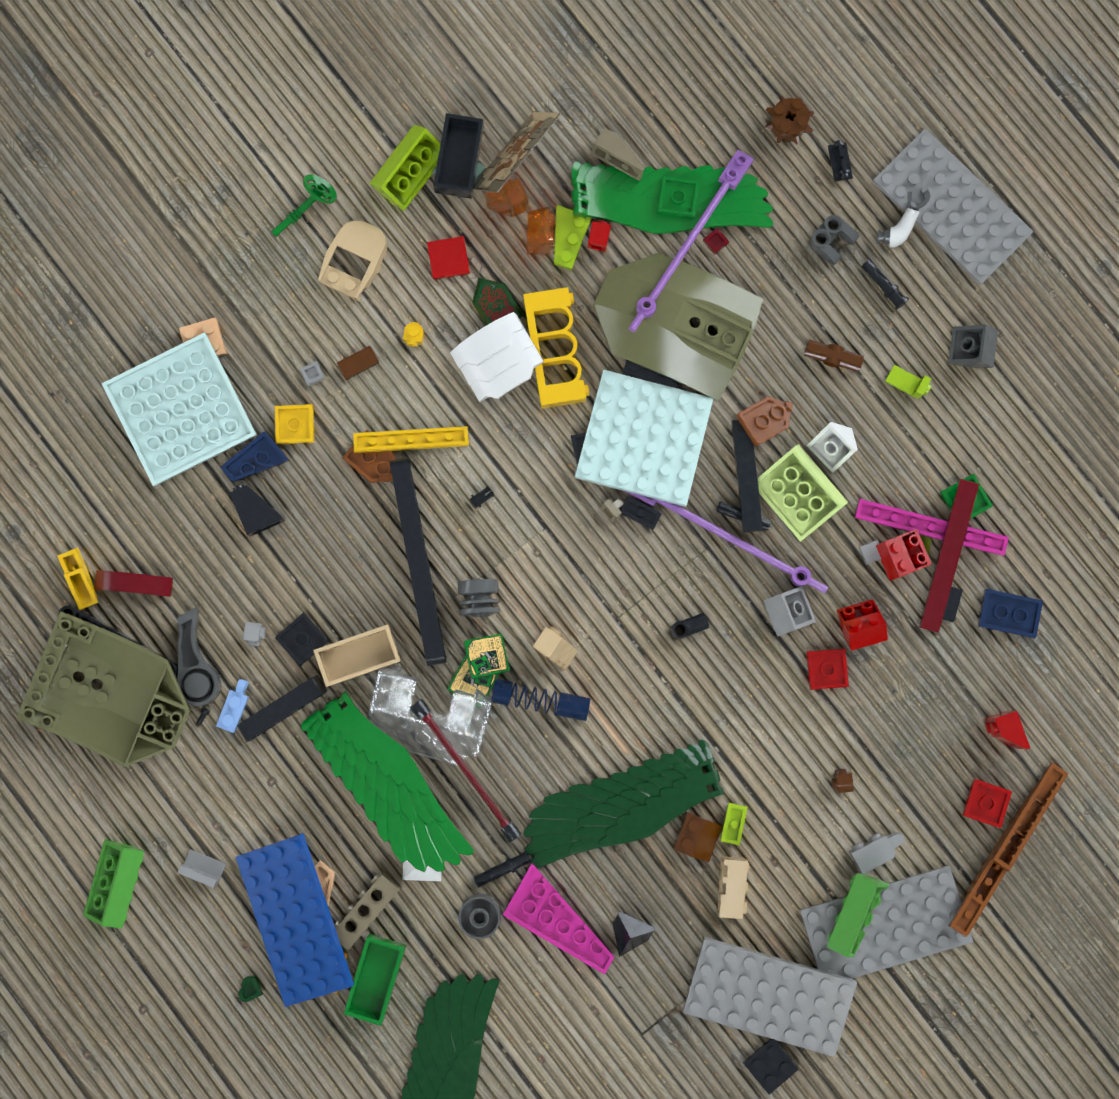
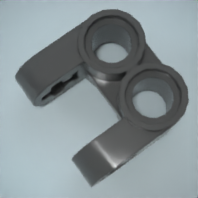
[809,215,859,265]

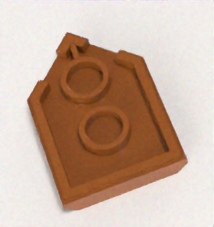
[737,396,793,446]
[342,430,396,483]

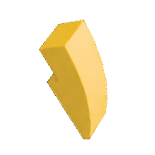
[57,547,98,610]

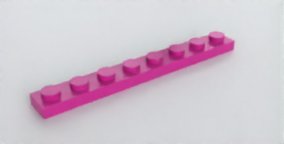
[854,499,1009,556]

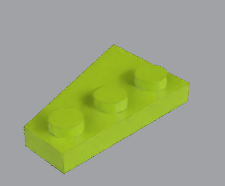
[554,204,592,271]

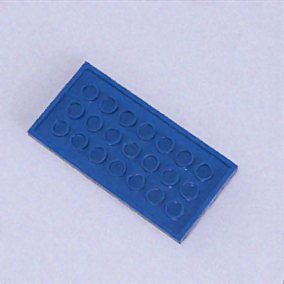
[236,833,354,1007]

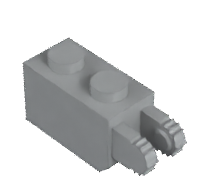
[849,832,904,874]

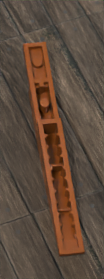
[948,763,1068,937]

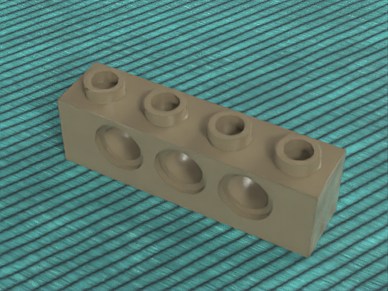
[334,873,401,951]

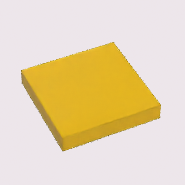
[274,404,315,445]

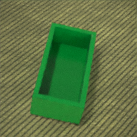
[343,934,407,1026]

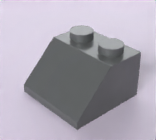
[948,325,998,368]

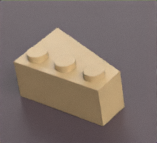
[533,626,578,670]

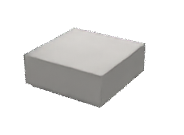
[300,361,325,387]
[859,540,881,565]

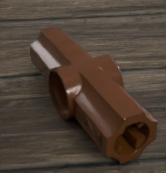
[804,339,864,372]

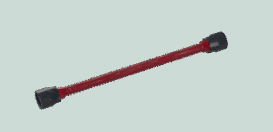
[410,698,521,843]

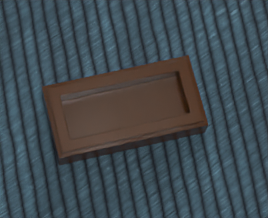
[337,346,379,380]

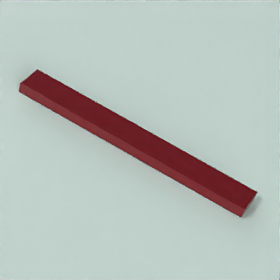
[919,479,979,633]

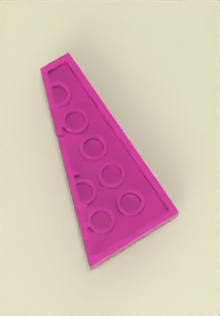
[503,863,614,974]

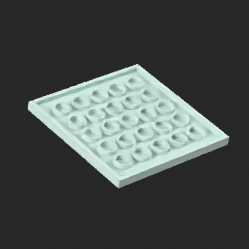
[102,332,257,486]
[575,370,713,507]

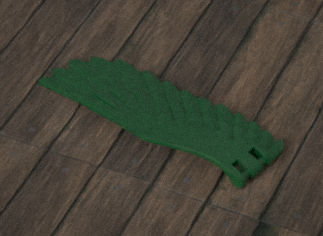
[523,740,724,869]
[402,974,499,1099]

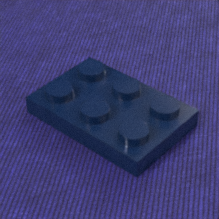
[977,589,1043,639]

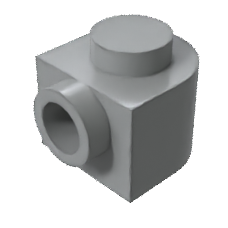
[243,622,266,646]

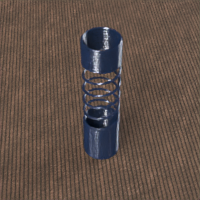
[491,679,591,722]

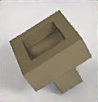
[600,498,624,523]

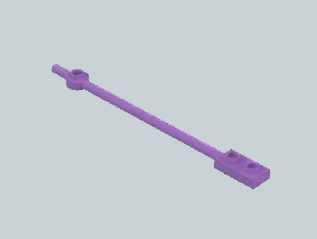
[628,150,754,332]
[622,490,828,593]

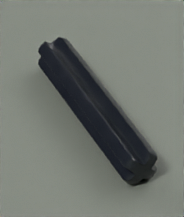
[716,502,771,531]

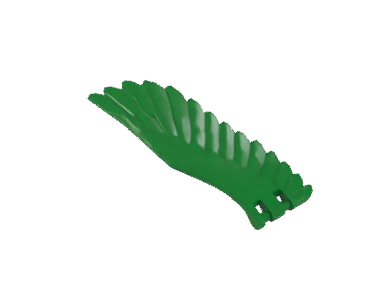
[571,161,773,234]
[301,691,474,872]

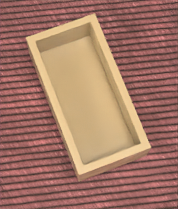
[314,624,401,687]

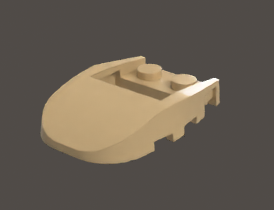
[318,221,388,301]

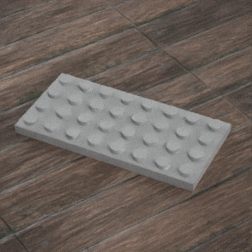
[872,128,1034,285]
[800,865,973,979]
[683,937,857,1057]

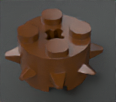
[765,96,814,144]

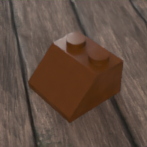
[672,811,723,862]

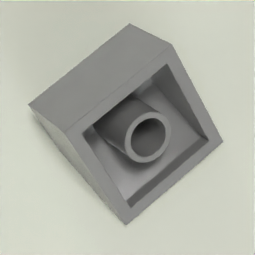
[764,586,816,637]

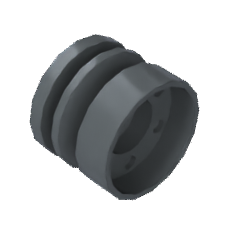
[458,579,500,617]

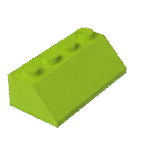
[369,124,440,211]

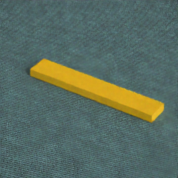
[353,426,469,453]

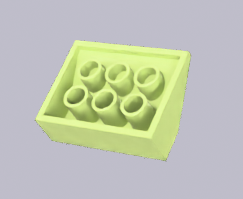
[757,444,848,542]

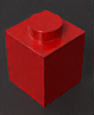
[587,220,611,252]

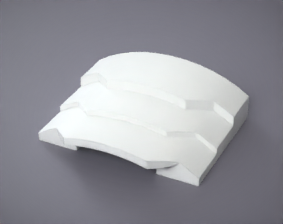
[450,312,544,402]

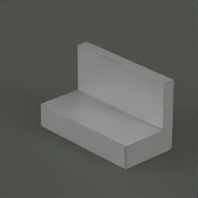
[177,849,226,888]

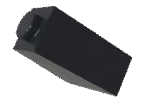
[229,484,285,537]

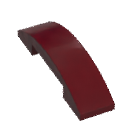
[94,570,173,597]

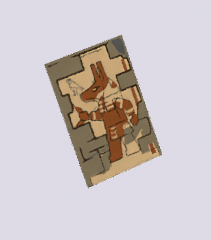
[474,112,561,193]

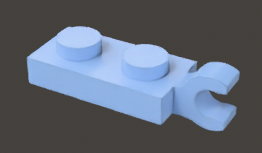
[216,679,249,733]

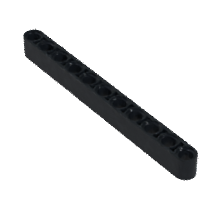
[390,457,447,666]

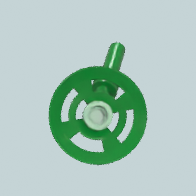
[271,174,337,237]

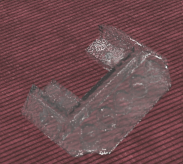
[367,667,492,765]

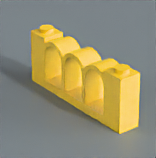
[523,287,589,409]

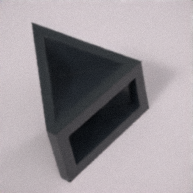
[613,911,655,957]

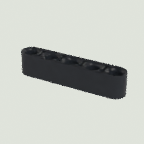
[237,675,327,742]

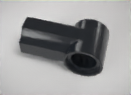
[670,612,710,640]

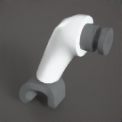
[877,189,930,248]

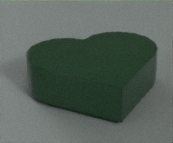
[238,975,264,1002]

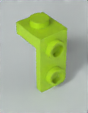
[885,365,932,399]

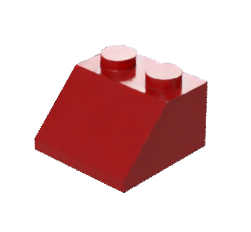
[984,711,1030,750]

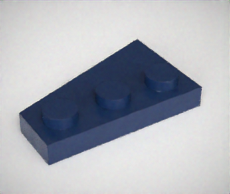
[220,431,290,483]

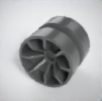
[459,893,501,939]

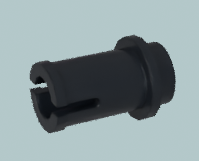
[469,486,494,509]

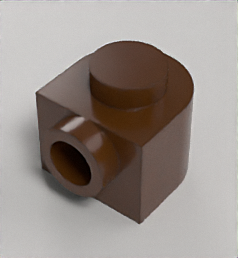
[831,769,854,793]

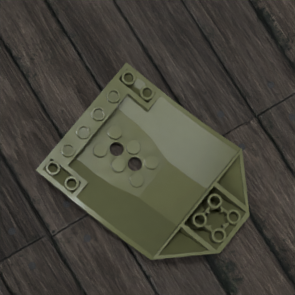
[593,253,763,401]
[16,611,190,768]

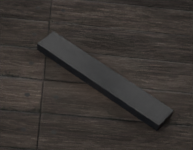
[731,420,763,533]

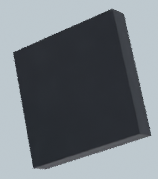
[275,612,329,667]

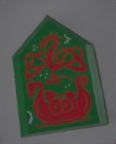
[472,278,524,326]

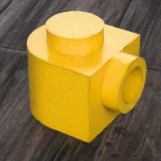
[403,322,424,347]

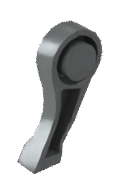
[177,607,222,706]

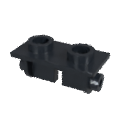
[828,140,853,182]

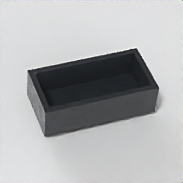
[433,113,484,199]

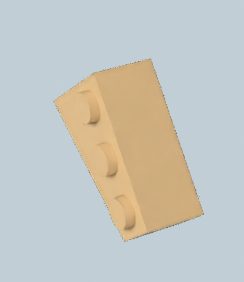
[717,856,749,919]

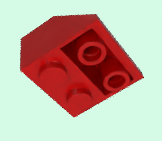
[876,529,932,581]
[837,599,888,651]

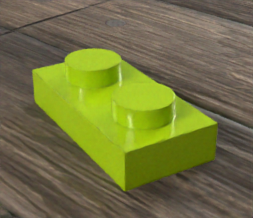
[720,802,748,845]

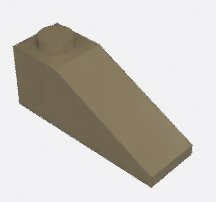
[591,128,645,181]

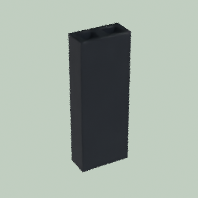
[943,587,963,622]

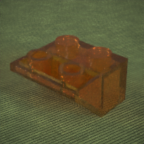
[484,178,529,217]
[527,207,554,255]

